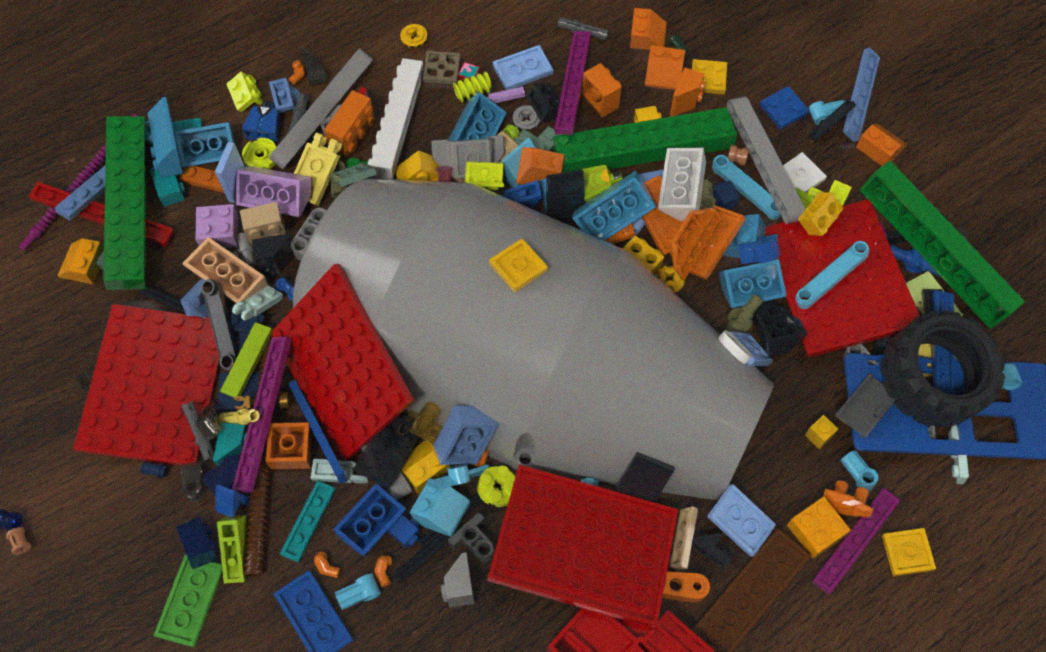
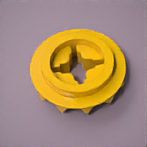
[400,24,427,48]
[655,265,685,293]

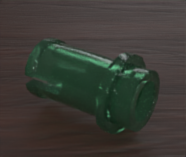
[669,34,689,55]

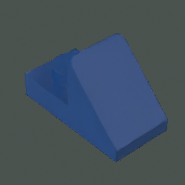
[504,180,542,209]
[215,484,251,518]

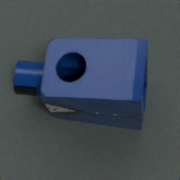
[242,101,280,143]

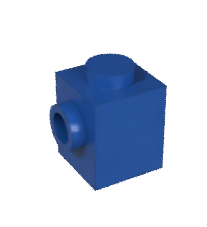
[387,515,420,549]

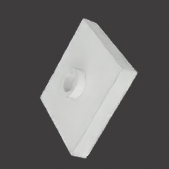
[783,152,827,193]

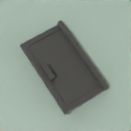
[835,373,896,438]

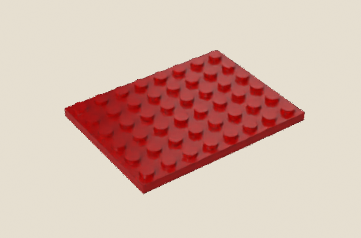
[765,199,920,358]
[272,264,414,461]
[73,304,220,468]
[487,464,678,628]

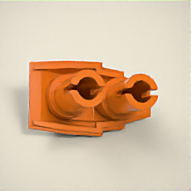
[823,481,873,518]

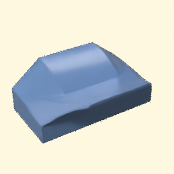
[269,78,300,113]
[180,279,209,318]

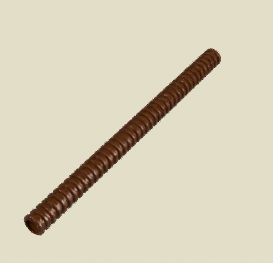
[244,335,274,577]

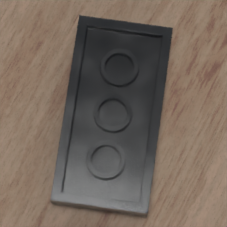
[353,413,425,489]

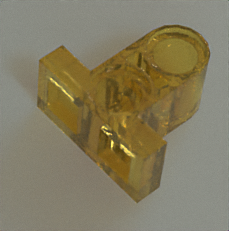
[406,401,443,445]

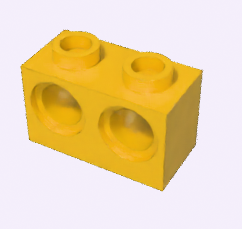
[798,192,843,236]
[623,235,664,274]

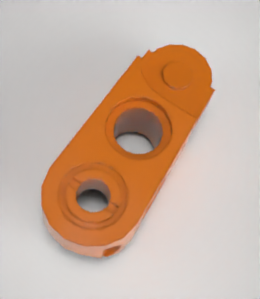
[662,572,710,603]

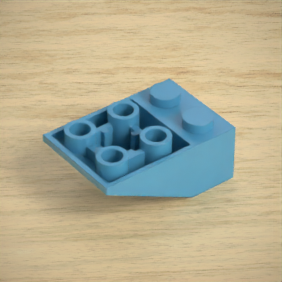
[723,214,766,258]

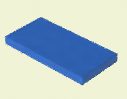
[273,570,354,652]

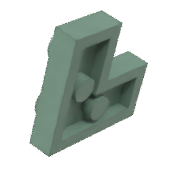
[513,126,561,151]

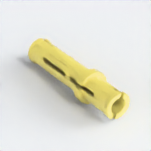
[218,409,259,425]

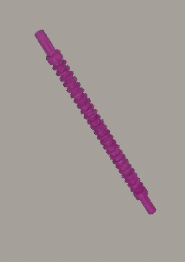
[18,114,138,251]

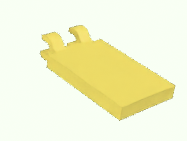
[294,133,342,206]

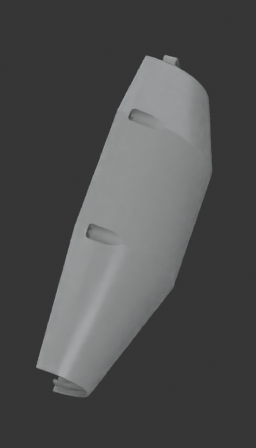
[291,178,775,500]

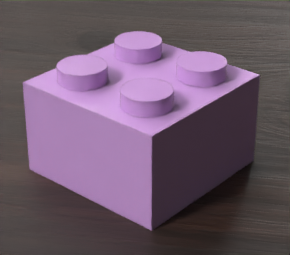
[195,204,238,248]

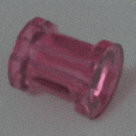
[436,166,453,182]

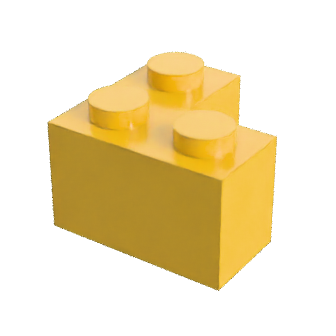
[396,150,449,182]

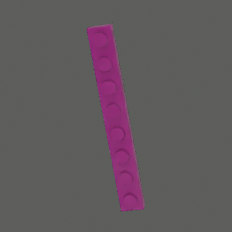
[555,31,591,135]
[232,337,292,493]

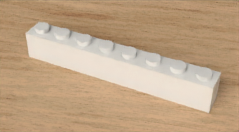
[368,58,424,179]

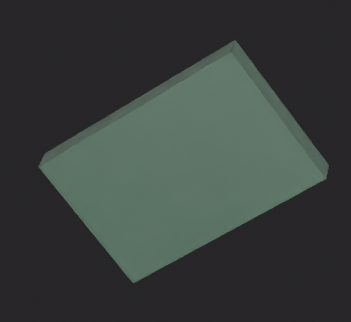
[330,163,377,187]

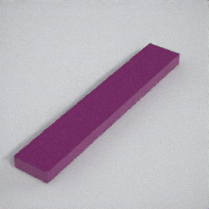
[812,487,900,595]

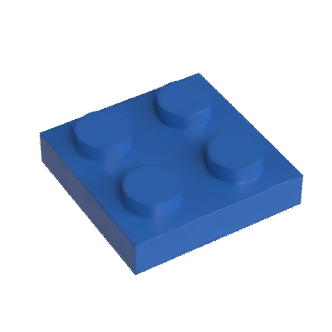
[759,86,810,130]

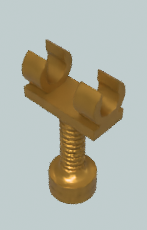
[233,392,289,410]

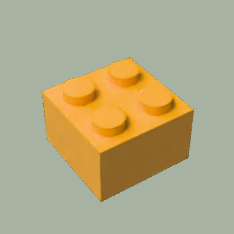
[787,497,851,559]

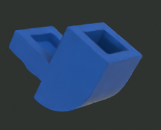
[738,234,781,264]

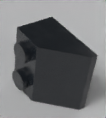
[252,233,295,277]

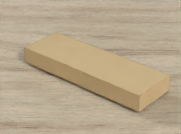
[670,506,698,571]

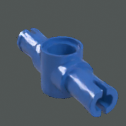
[890,245,941,277]

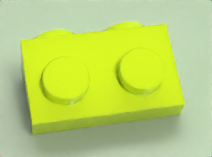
[227,72,263,112]
[465,161,504,190]

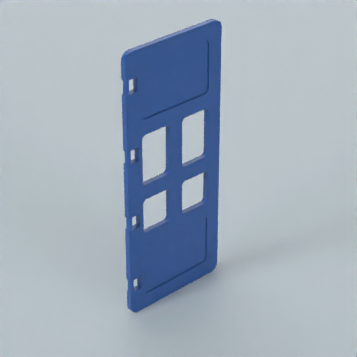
[844,353,1046,460]

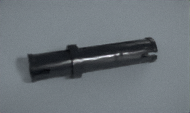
[808,98,856,142]

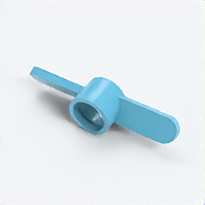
[427,464,490,491]

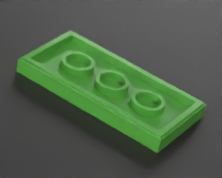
[153,554,223,648]

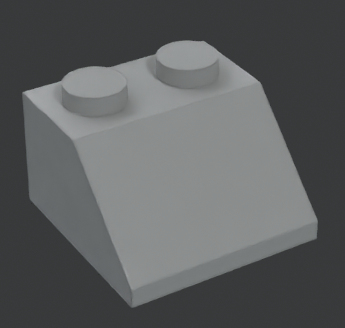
[441,552,474,608]

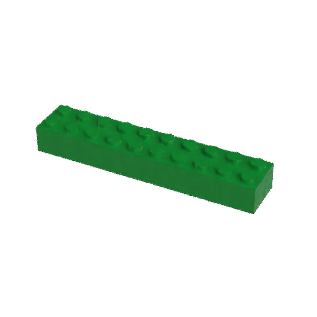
[553,107,737,173]
[103,116,146,290]
[860,161,1025,329]

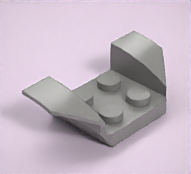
[431,135,504,179]

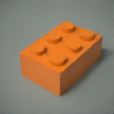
[324,90,375,158]

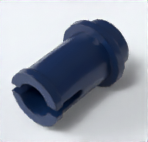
[140,461,169,479]

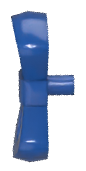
[275,277,294,301]

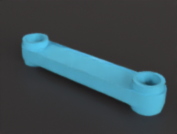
[712,155,781,220]
[796,241,869,309]

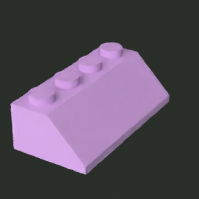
[236,166,311,217]

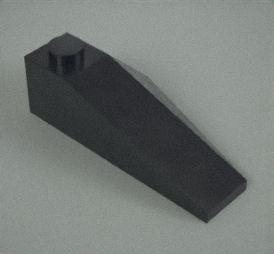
[752,299,807,358]

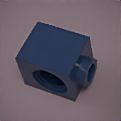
[713,181,740,210]

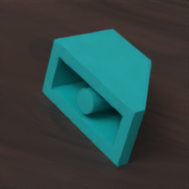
[150,168,186,207]
[213,423,248,467]

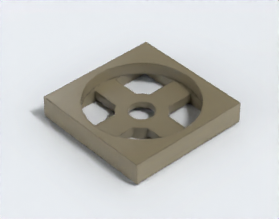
[422,51,461,85]

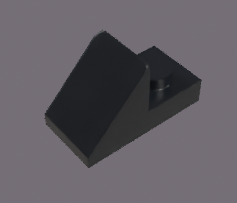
[691,533,733,570]

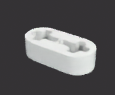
[718,330,752,364]

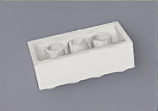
[658,148,706,221]

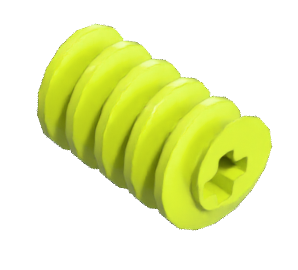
[452,71,492,103]

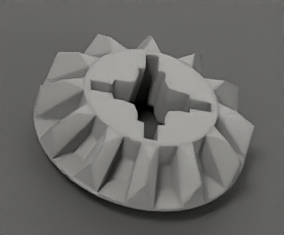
[513,105,540,131]

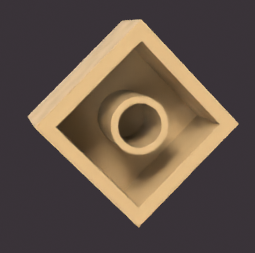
[240,202,287,247]

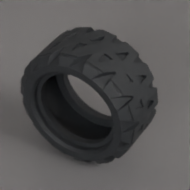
[881,310,1005,428]

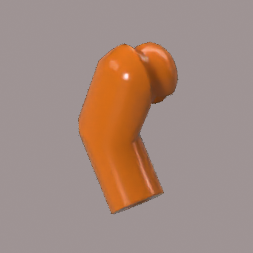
[288,60,305,86]
[314,552,341,578]
[374,555,392,588]

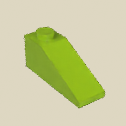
[217,515,248,584]

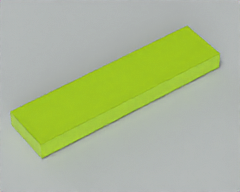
[220,322,273,398]

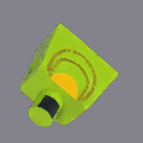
[581,165,623,203]

